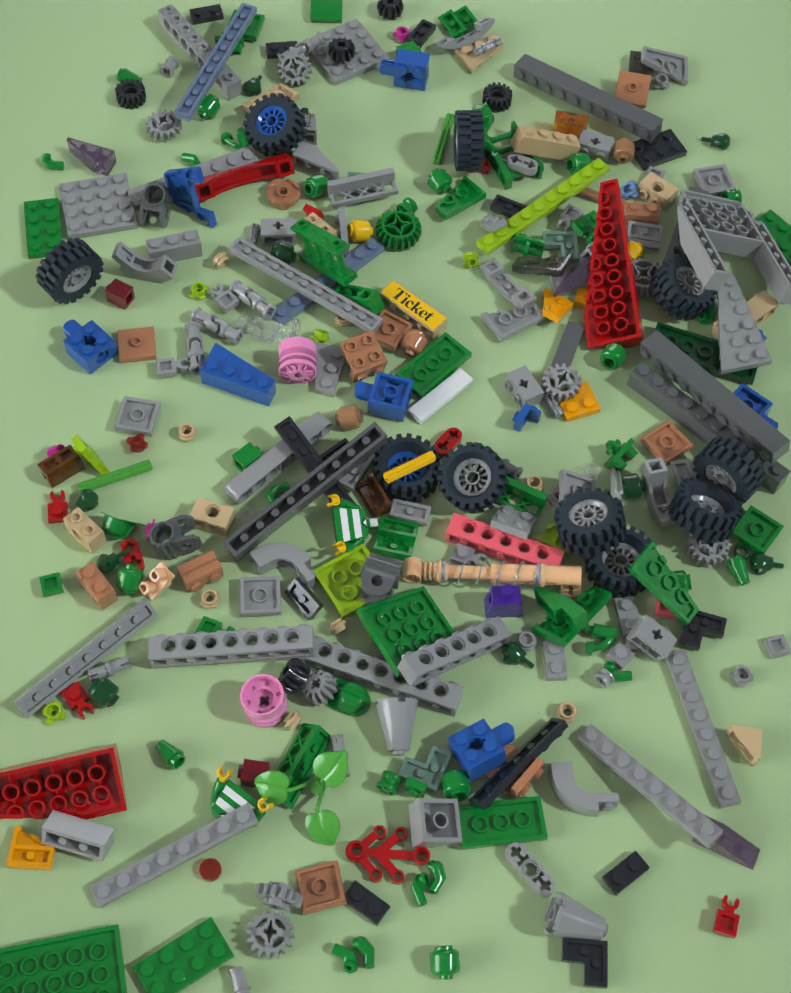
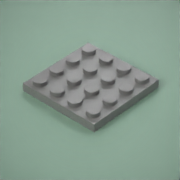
[303,18,390,86]
[59,173,138,239]

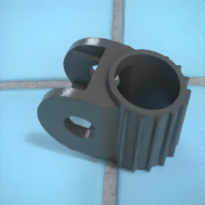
[139,182,173,228]
[148,515,202,560]
[359,553,402,605]

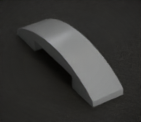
[434,17,495,49]
[480,258,537,308]

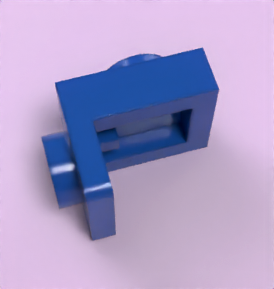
[512,403,542,432]

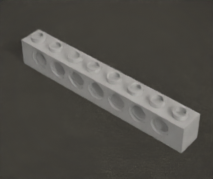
[158,4,242,101]
[148,624,315,668]
[300,636,463,717]

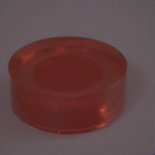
[199,858,222,882]

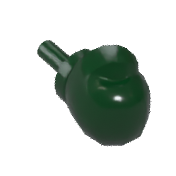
[243,75,262,96]
[701,133,730,150]
[75,489,99,512]
[96,549,129,573]
[750,553,784,575]
[501,641,534,669]

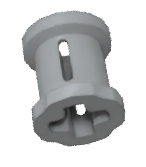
[160,56,179,78]

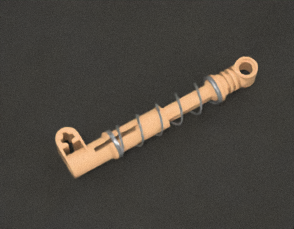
[402,557,582,598]

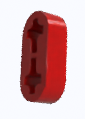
[434,427,462,459]
[121,538,145,572]

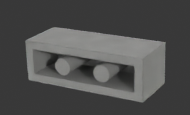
[145,229,203,262]
[41,810,115,862]

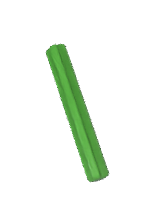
[433,113,454,165]
[78,460,153,493]

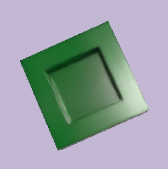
[39,572,64,598]
[404,776,428,798]

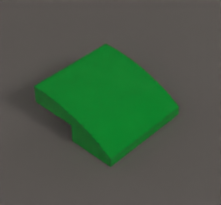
[310,0,343,23]
[438,5,477,39]
[372,516,419,560]

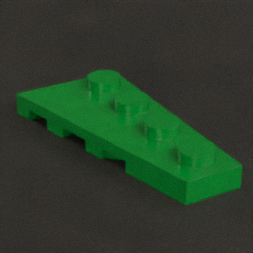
[628,541,699,625]
[531,585,612,648]

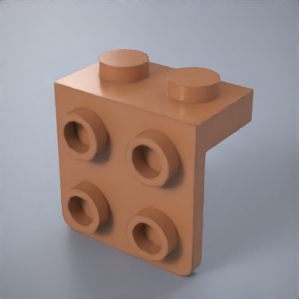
[340,331,388,382]
[484,744,544,799]

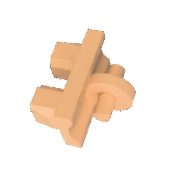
[138,561,175,600]

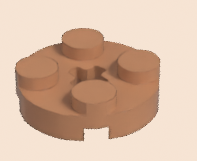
[267,178,301,210]

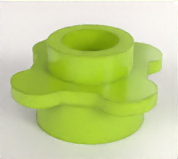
[462,251,479,269]
[189,282,209,300]
[311,329,330,343]
[42,701,66,725]

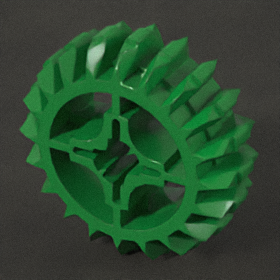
[375,208,422,252]

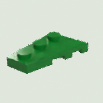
[435,176,486,220]

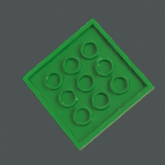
[356,586,455,677]

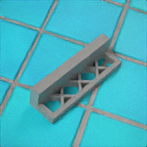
[327,167,399,208]

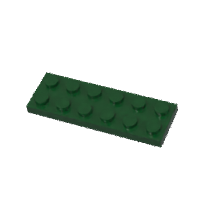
[654,322,758,385]

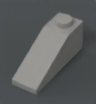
[293,141,339,181]

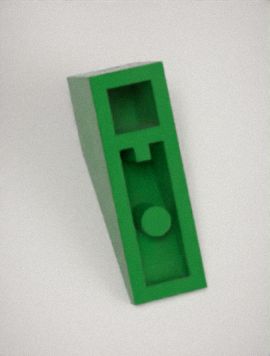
[333,284,385,315]

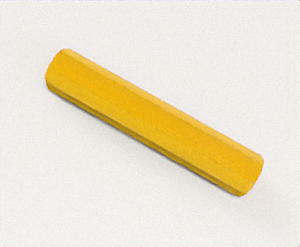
[383,451,436,483]

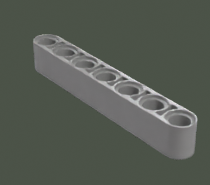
[224,412,333,504]

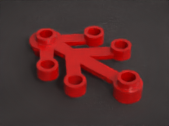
[345,825,430,885]

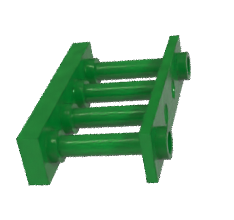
[484,121,544,190]
[290,218,358,287]

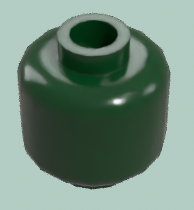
[271,242,297,265]
[621,473,645,500]
[88,677,120,708]

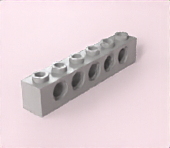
[397,616,512,687]

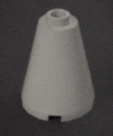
[376,697,418,756]
[544,891,608,940]

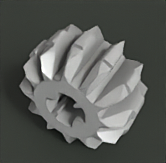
[302,669,338,706]

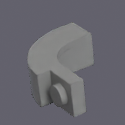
[111,242,178,283]
[642,457,677,528]
[250,543,316,589]
[548,762,620,817]

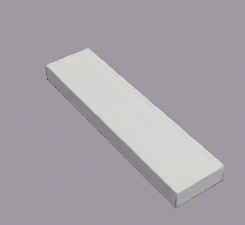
[408,368,473,424]

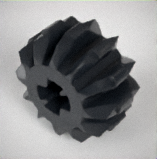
[377,0,404,21]
[328,37,355,64]
[278,658,310,694]

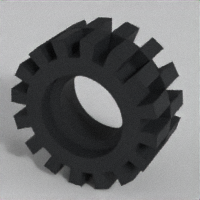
[115,79,146,110]
[482,82,513,113]

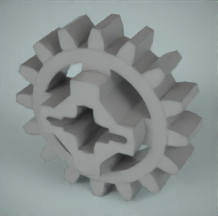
[277,50,312,87]
[146,109,182,141]
[542,363,582,402]
[686,533,730,567]
[254,881,303,911]
[246,908,295,960]

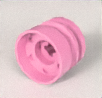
[278,337,317,384]
[240,674,288,728]

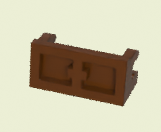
[37,445,85,488]
[355,472,390,518]

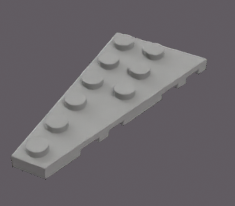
[716,274,772,375]

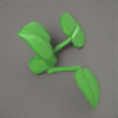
[254,750,348,846]

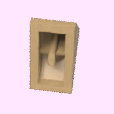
[726,724,763,766]

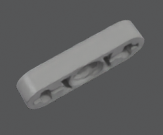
[505,842,555,898]

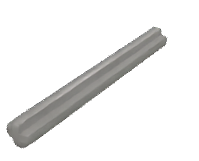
[610,468,623,500]

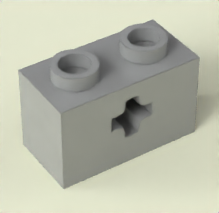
[578,129,614,163]
[261,218,296,246]
[504,365,544,408]
[626,615,678,662]

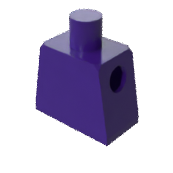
[484,584,524,618]

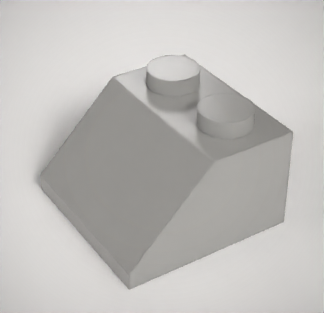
[408,798,463,848]

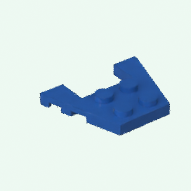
[163,166,217,228]

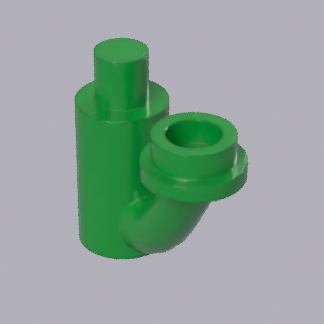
[221,127,254,150]
[584,623,618,656]

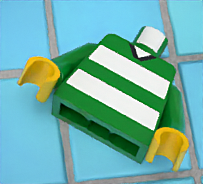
[327,494,378,555]
[210,765,274,829]

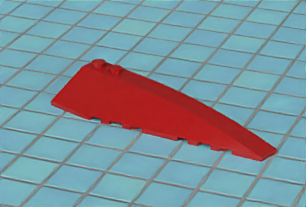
[584,178,644,349]
[0,743,127,820]

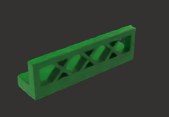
[468,467,548,522]
[277,723,331,809]

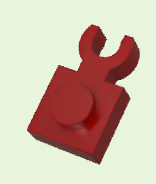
[48,490,69,524]
[60,681,95,720]
[712,895,740,939]

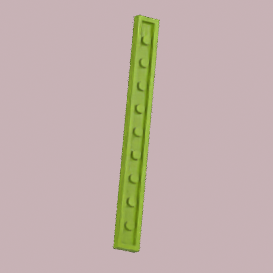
[476,158,610,256]

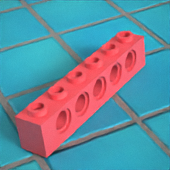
[445,513,565,565]

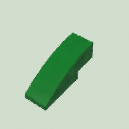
[534,587,589,633]

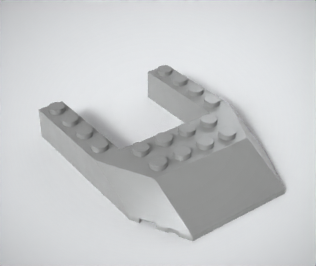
[677,189,791,305]

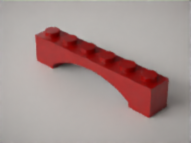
[194,153,295,202]

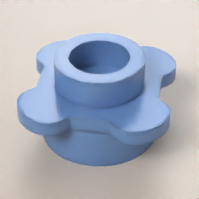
[622,182,639,200]

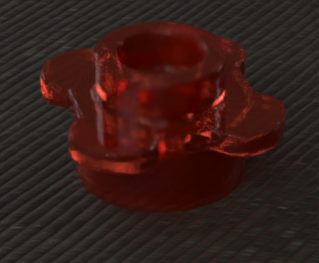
[126,433,148,453]

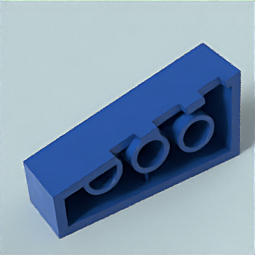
[200,343,276,406]

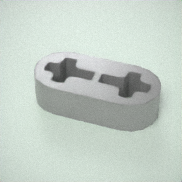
[506,153,538,176]

